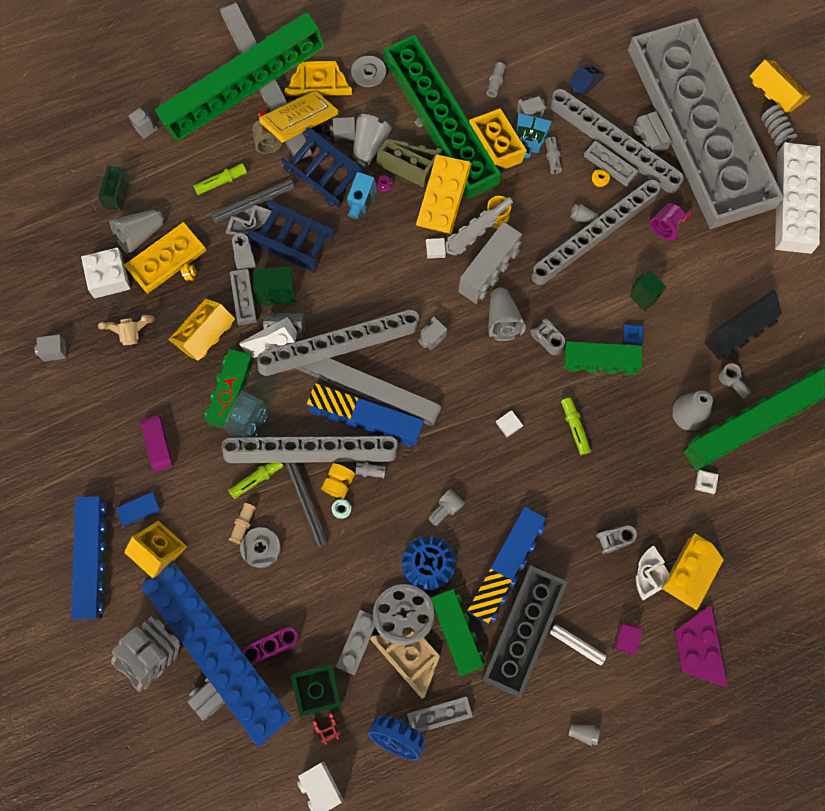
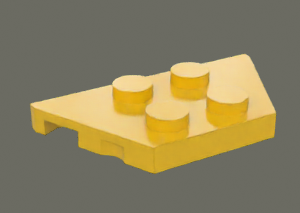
[284,61,352,97]

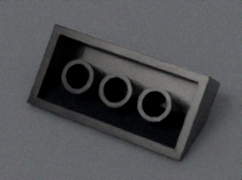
[705,289,782,360]

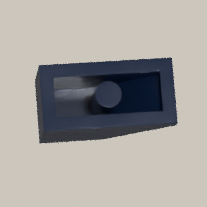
[569,65,605,95]

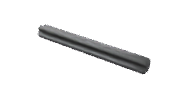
[211,179,294,223]
[285,463,328,547]

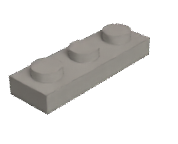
[584,141,638,187]
[230,269,257,325]
[336,610,375,676]
[407,697,473,733]

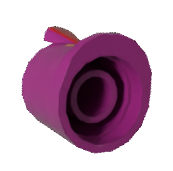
[649,203,693,241]

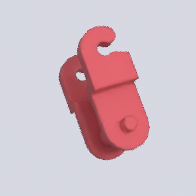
[312,713,340,745]

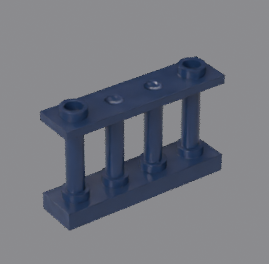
[281,127,365,208]
[248,200,335,273]

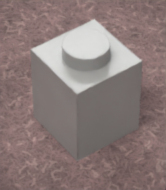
[330,117,355,143]
[34,335,66,362]

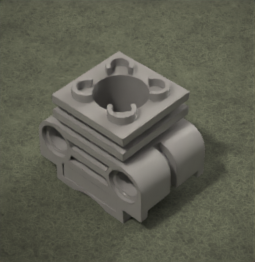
[111,617,180,692]

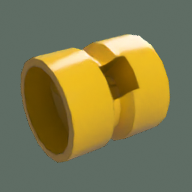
[487,196,511,229]
[321,463,355,499]

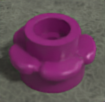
[375,175,393,193]

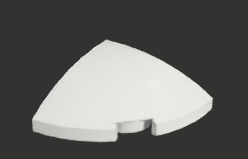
[636,546,669,600]

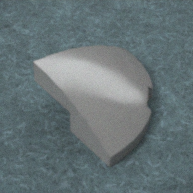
[226,201,271,235]

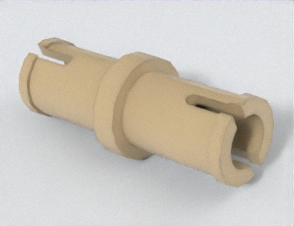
[229,503,256,544]

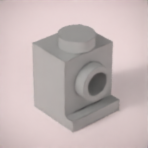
[517,96,546,118]
[128,108,158,139]
[418,317,447,351]

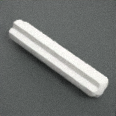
[550,624,606,665]

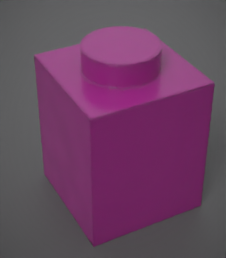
[613,622,642,655]

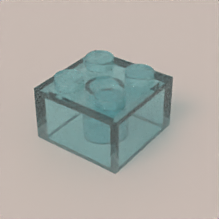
[223,391,268,438]

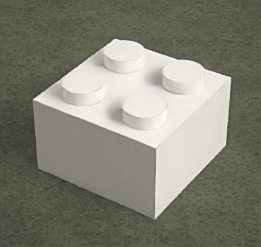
[81,248,130,298]
[297,762,344,811]

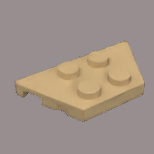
[370,628,440,699]

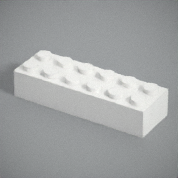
[775,142,820,254]

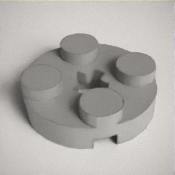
[240,527,281,568]

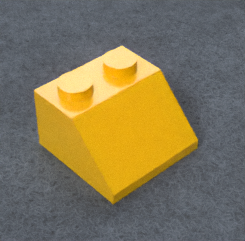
[124,521,187,578]

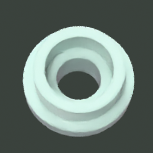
[332,499,351,519]

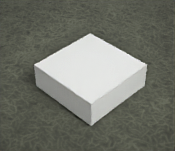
[426,238,446,259]
[496,410,523,437]
[694,470,719,494]

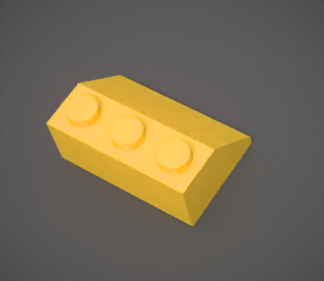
[750,60,811,112]
[469,108,527,169]
[168,299,235,361]
[662,534,724,610]

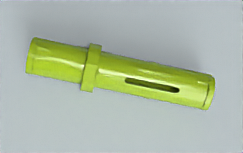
[193,163,247,196]
[561,398,592,455]
[228,463,284,500]

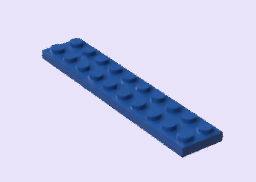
[141,561,293,747]

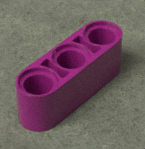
[140,415,174,472]
[242,627,300,666]

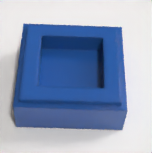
[623,324,643,345]

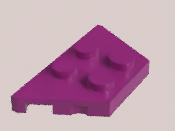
[674,606,727,687]

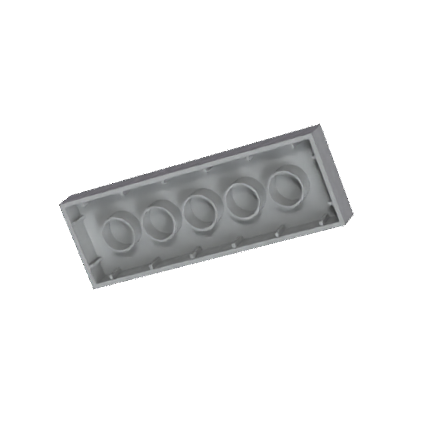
[628,18,784,229]

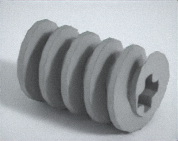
[761,105,797,146]

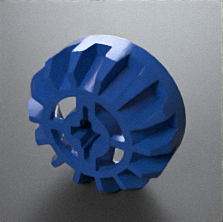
[402,535,456,591]
[368,715,425,761]

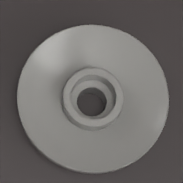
[351,56,386,87]

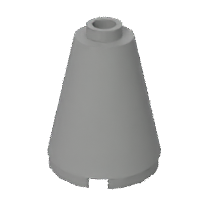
[352,114,392,167]
[110,209,164,253]
[488,287,526,341]
[672,390,713,431]

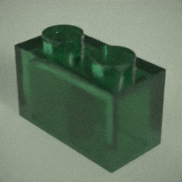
[98,165,130,211]

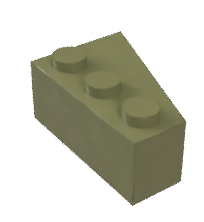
[377,139,442,187]

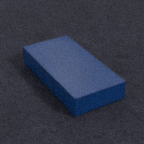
[116,492,161,527]

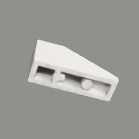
[240,317,298,358]

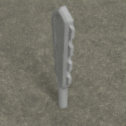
[445,197,513,256]

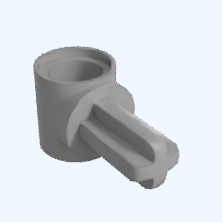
[718,363,752,399]
[429,489,465,526]

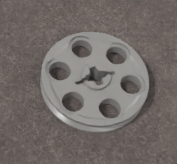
[373,584,434,645]

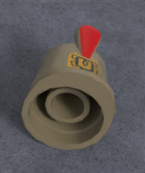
[252,110,282,154]

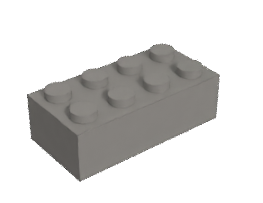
[459,222,522,304]

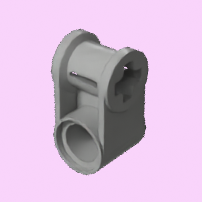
[232,233,256,270]
[530,319,565,355]
[596,526,637,554]

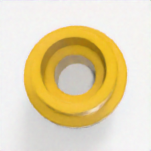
[592,169,610,187]
[181,263,197,281]

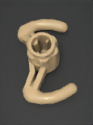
[98,315,155,346]

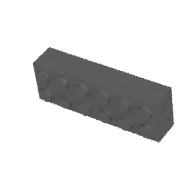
[481,565,568,698]

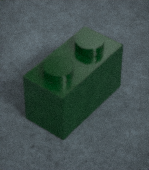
[630,271,667,312]

